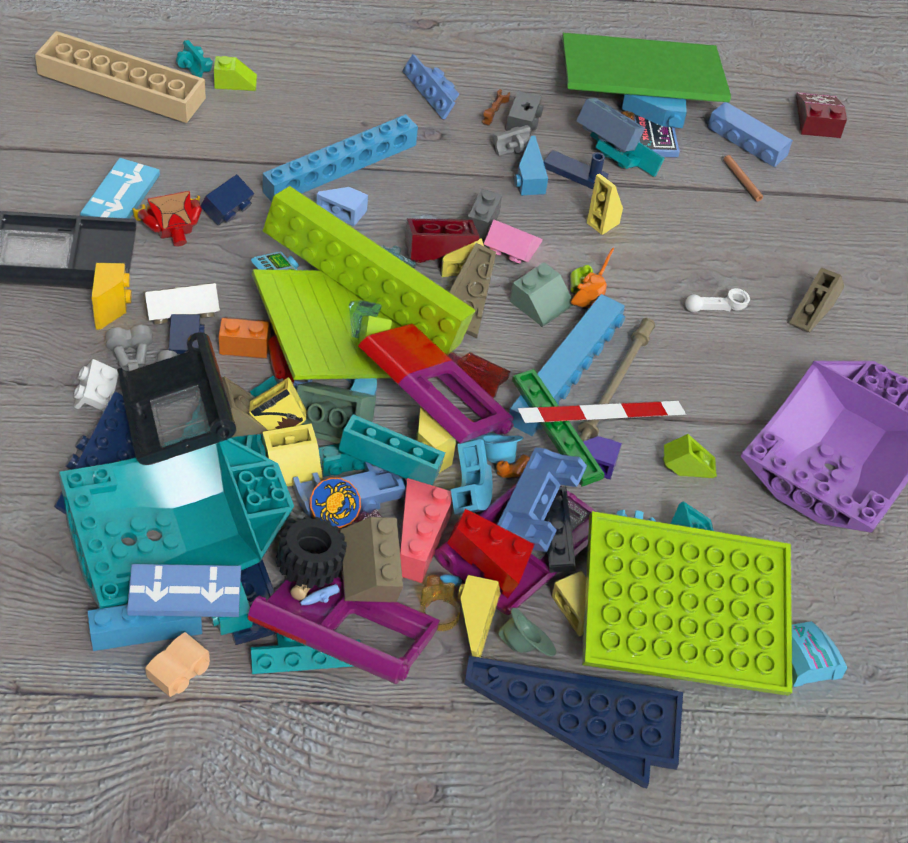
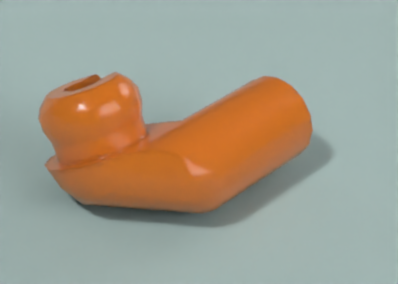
[496,454,530,478]

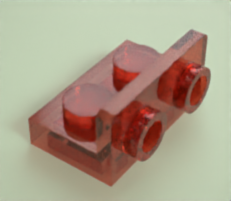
[457,352,511,399]

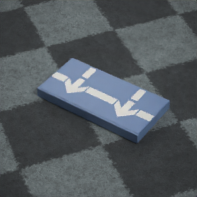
[127,564,241,617]

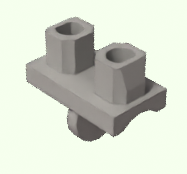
[493,125,531,156]

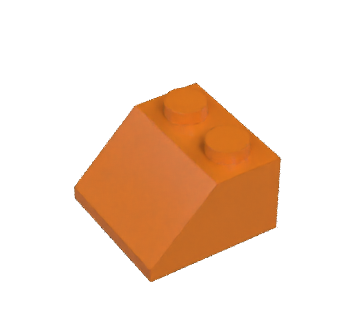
[219,317,272,358]

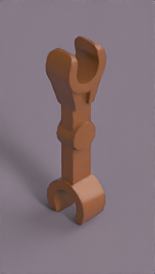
[482,89,510,125]

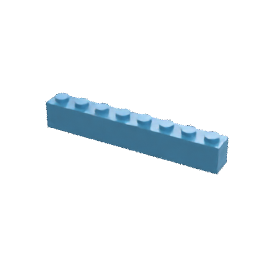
[509,294,625,436]

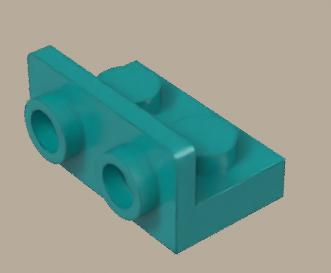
[318,443,365,477]

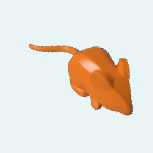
[571,248,614,308]

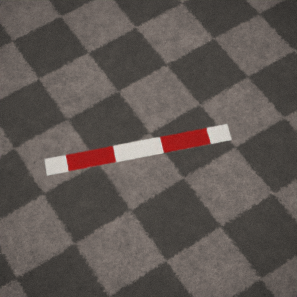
[518,401,686,423]

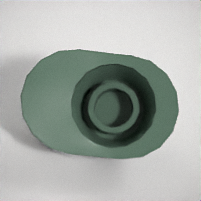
[499,608,556,656]

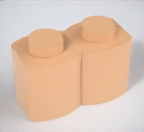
[145,632,210,697]

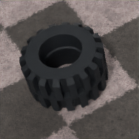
[276,516,347,588]

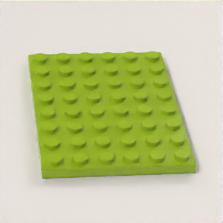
[582,511,792,696]

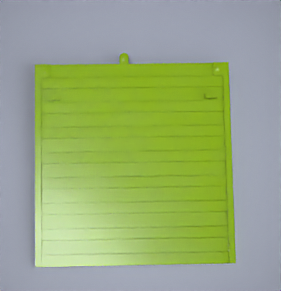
[251,269,401,380]

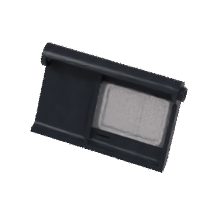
[0,211,136,289]
[117,332,236,465]

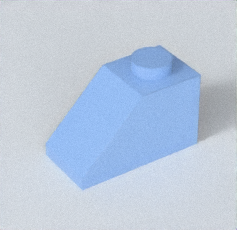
[317,187,368,226]

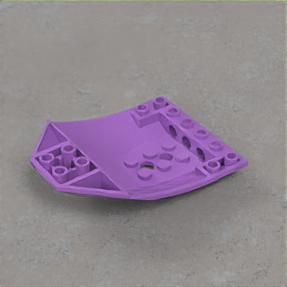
[741,361,908,533]

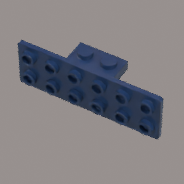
[54,392,146,514]

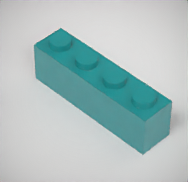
[339,414,445,485]

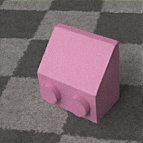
[484,220,543,264]

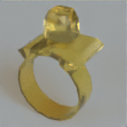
[420,575,460,631]

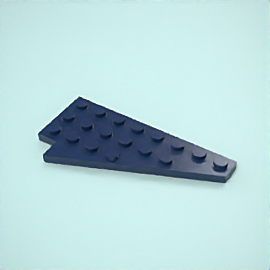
[464,656,683,789]

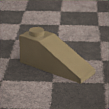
[789,267,844,333]

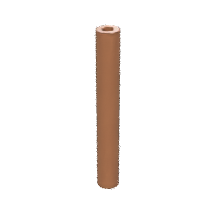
[723,155,763,202]

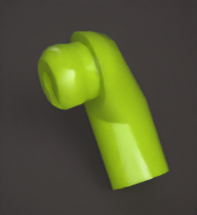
[570,265,593,293]

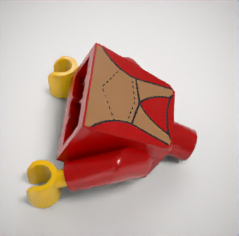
[132,191,202,247]

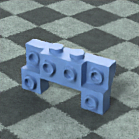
[497,447,587,552]
[293,462,405,519]

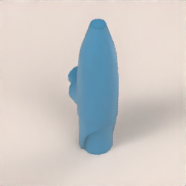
[440,574,462,586]

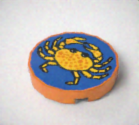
[309,478,361,529]

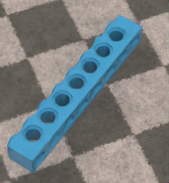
[263,114,418,202]

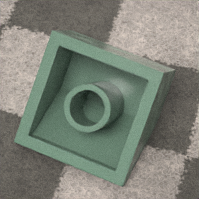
[510,262,573,327]

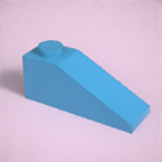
[622,94,687,128]
[514,136,548,196]

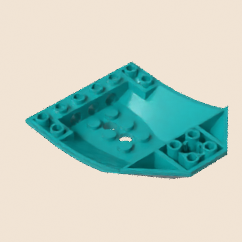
[59,438,294,609]

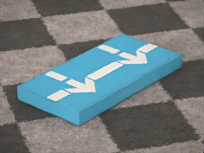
[80,158,160,219]

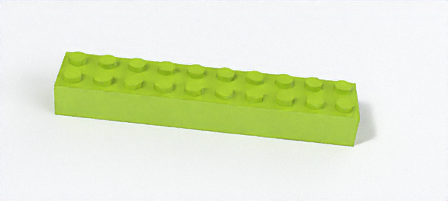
[263,186,476,356]

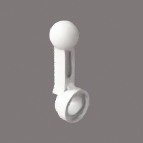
[685,288,750,312]

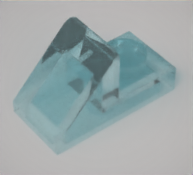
[349,300,381,338]

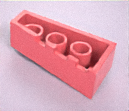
[400,478,453,583]

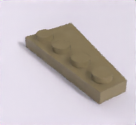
[449,243,496,338]

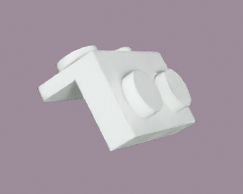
[73,359,118,411]

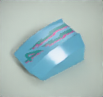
[792,621,847,687]

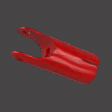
[268,336,295,384]

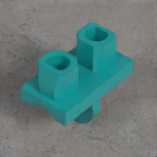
[176,40,213,78]

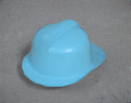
[471,433,523,464]

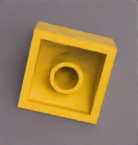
[92,263,132,330]

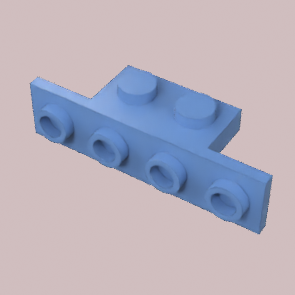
[402,54,459,119]

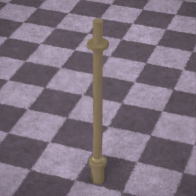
[578,318,655,441]

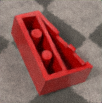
[447,508,535,599]

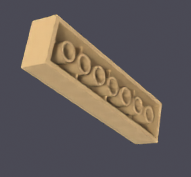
[35,31,206,123]

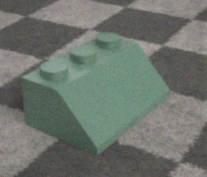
[297,382,376,443]

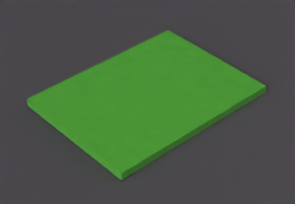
[562,33,731,103]

